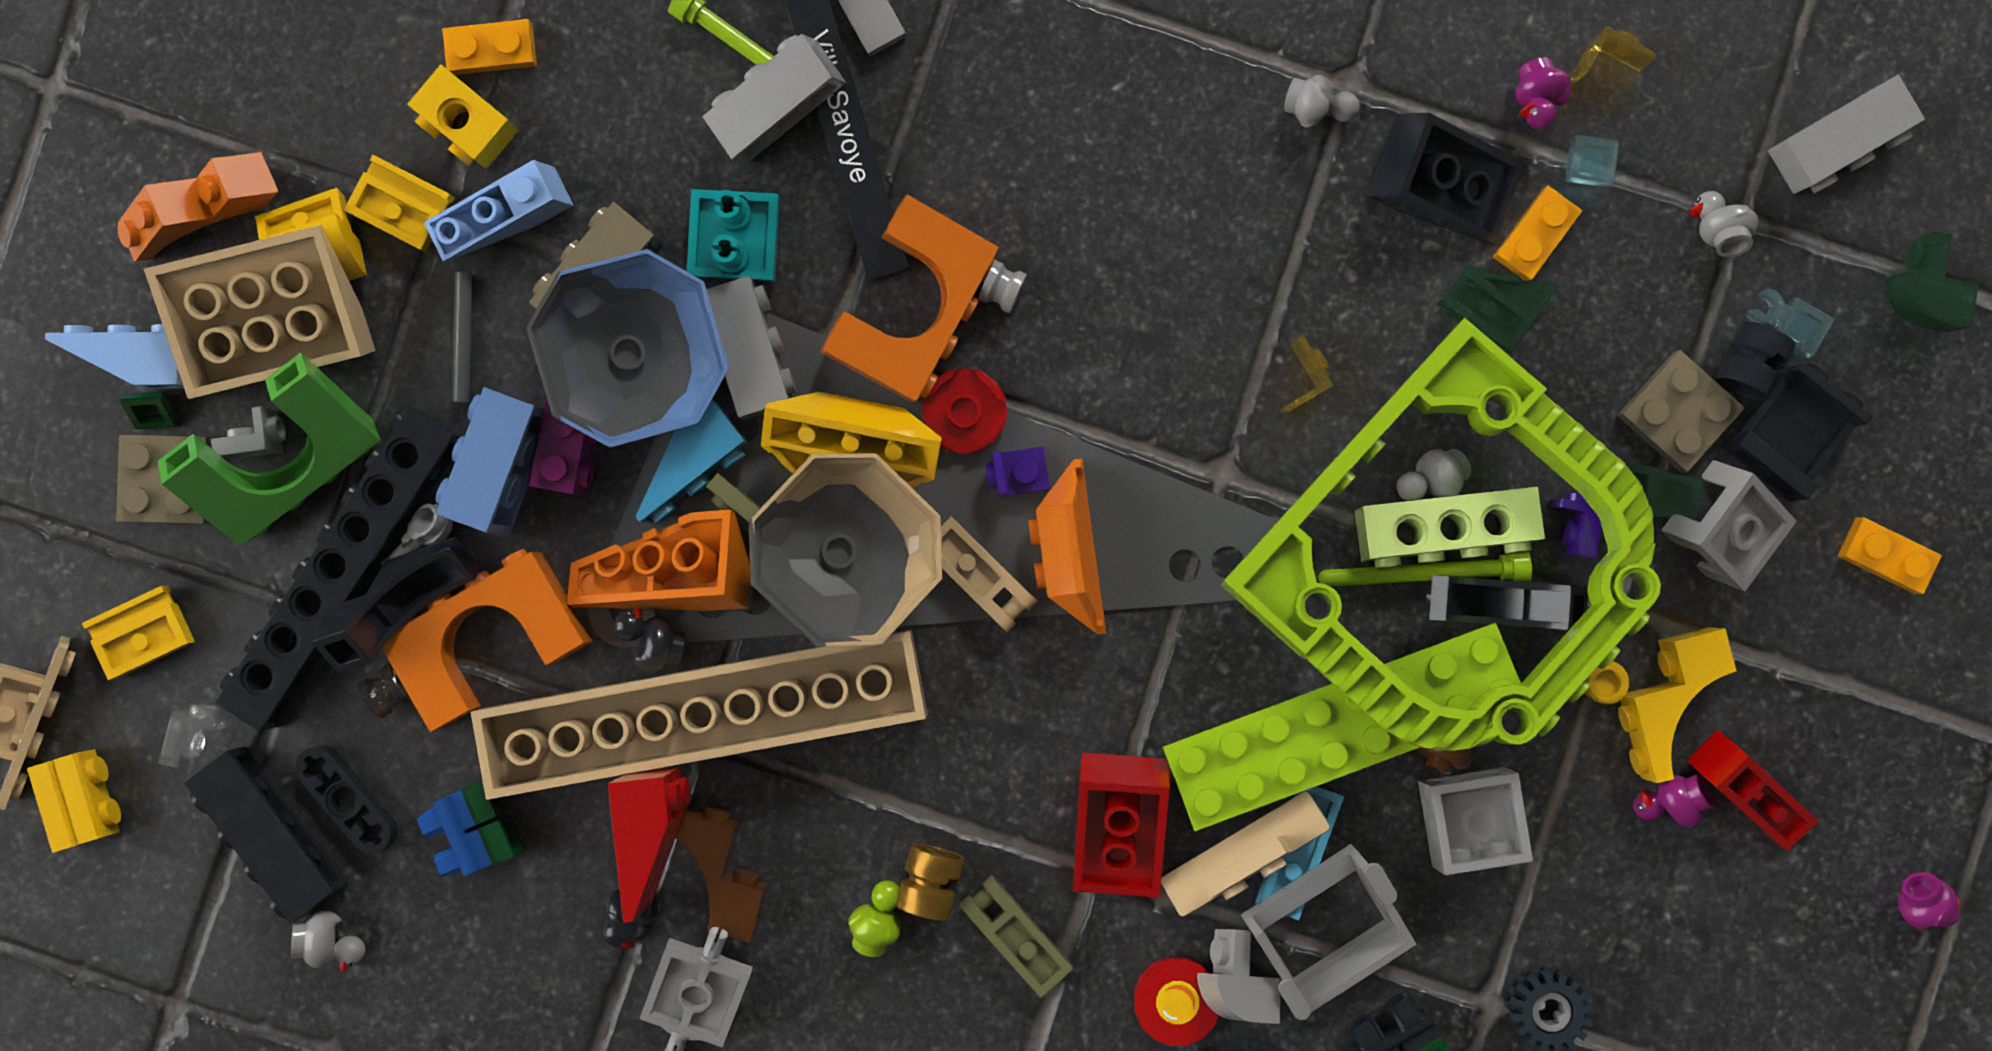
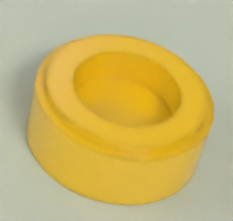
[1584,661,1629,704]

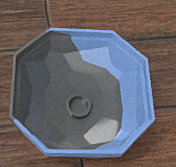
[526,249,729,448]

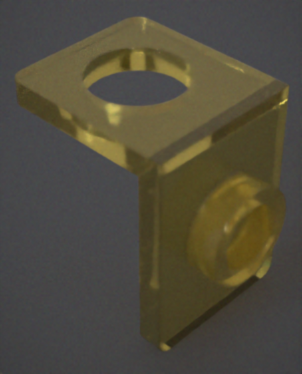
[1570,26,1657,83]
[1280,335,1333,415]

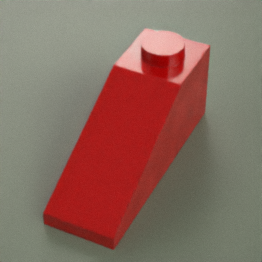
[1686,730,1819,852]

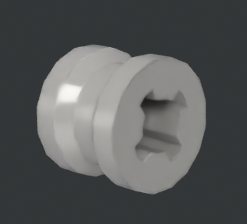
[978,260,1027,314]

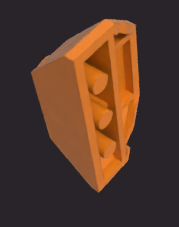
[1028,458,1106,634]

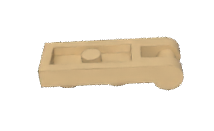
[941,516,1038,633]

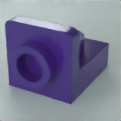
[985,446,1050,497]
[1548,492,1601,559]

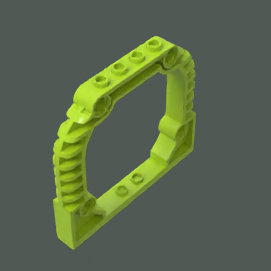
[1220,318,1661,751]

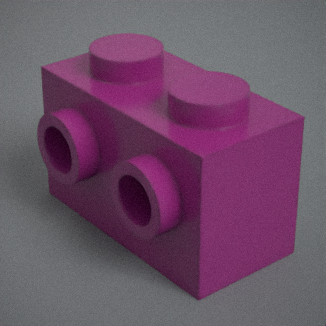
[529,399,599,496]

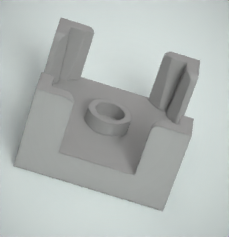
[1661,460,1797,592]

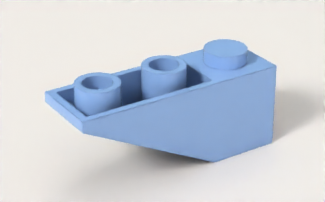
[424,160,574,262]
[45,324,184,389]

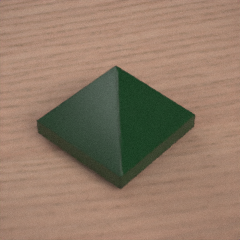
[118,390,180,430]

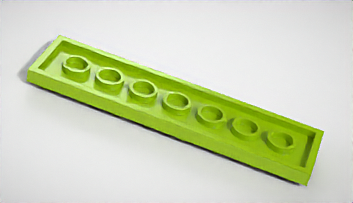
[1162,623,1521,831]

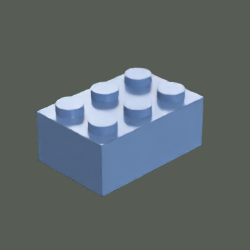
[436,387,544,534]

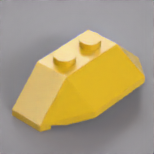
[761,392,942,489]

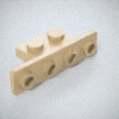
[0,636,76,810]
[1161,792,1330,916]

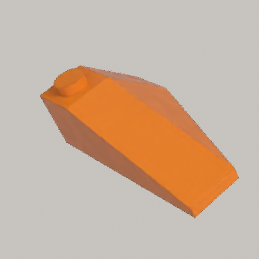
[567,509,750,611]

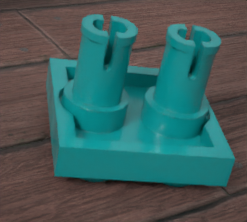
[687,189,780,283]

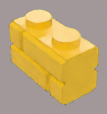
[27,749,121,853]

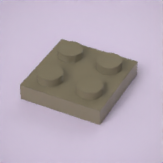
[1617,350,1745,473]
[116,435,214,524]

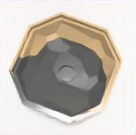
[749,453,942,647]

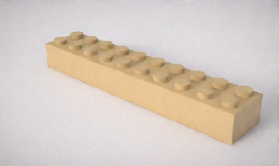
[471,629,928,800]

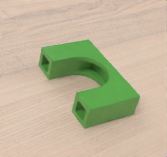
[158,352,381,547]

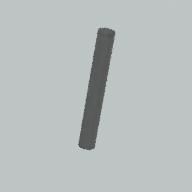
[452,272,473,403]

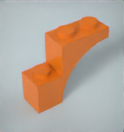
[117,152,279,262]

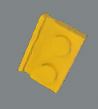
[344,155,455,253]
[82,586,195,681]

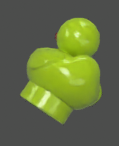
[848,880,901,957]

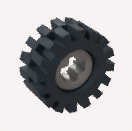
[1504,966,1594,1051]

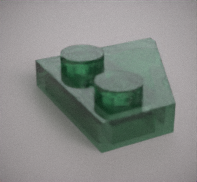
[1437,266,1559,354]

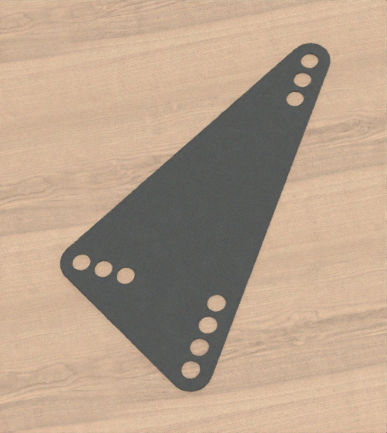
[587,312,1279,648]

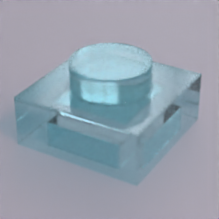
[1565,135,1619,187]

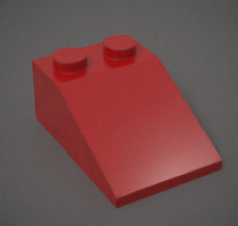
[1073,753,1170,898]
[608,767,690,923]

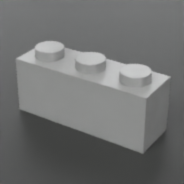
[702,34,846,163]
[1767,74,1925,194]
[706,276,797,421]

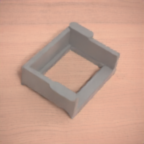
[1241,844,1417,1020]

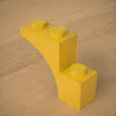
[1618,627,1737,783]

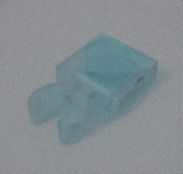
[1746,289,1835,358]

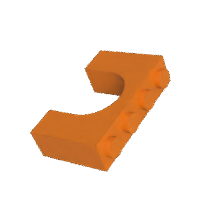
[820,195,999,402]
[382,549,593,732]

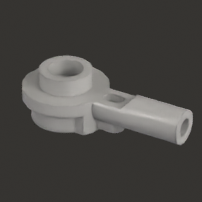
[381,504,452,566]

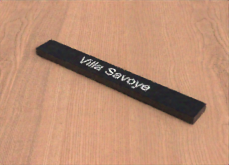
[784,0,910,282]

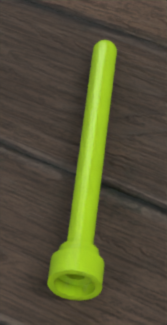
[668,0,774,65]
[1318,551,1532,587]

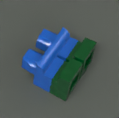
[417,779,525,877]

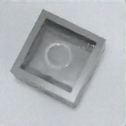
[1418,767,1533,875]

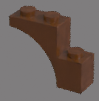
[676,804,769,943]

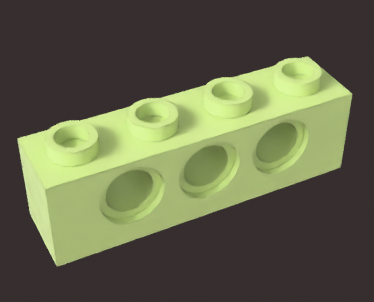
[1355,487,1545,568]

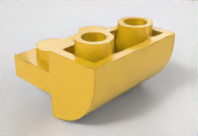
[253,188,367,281]

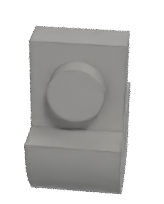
[1197,929,1281,1024]

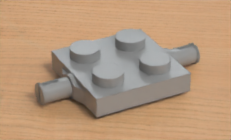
[639,927,753,1051]

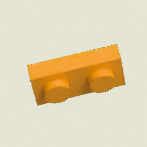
[442,19,537,75]
[1493,185,1583,282]
[1837,517,1942,594]

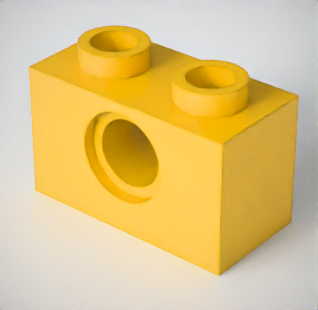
[407,64,519,170]

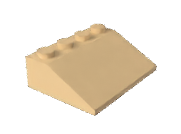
[144,225,376,399]

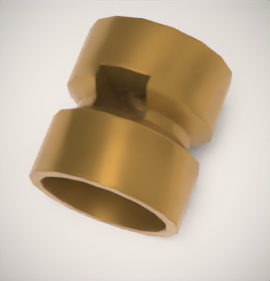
[895,843,965,921]

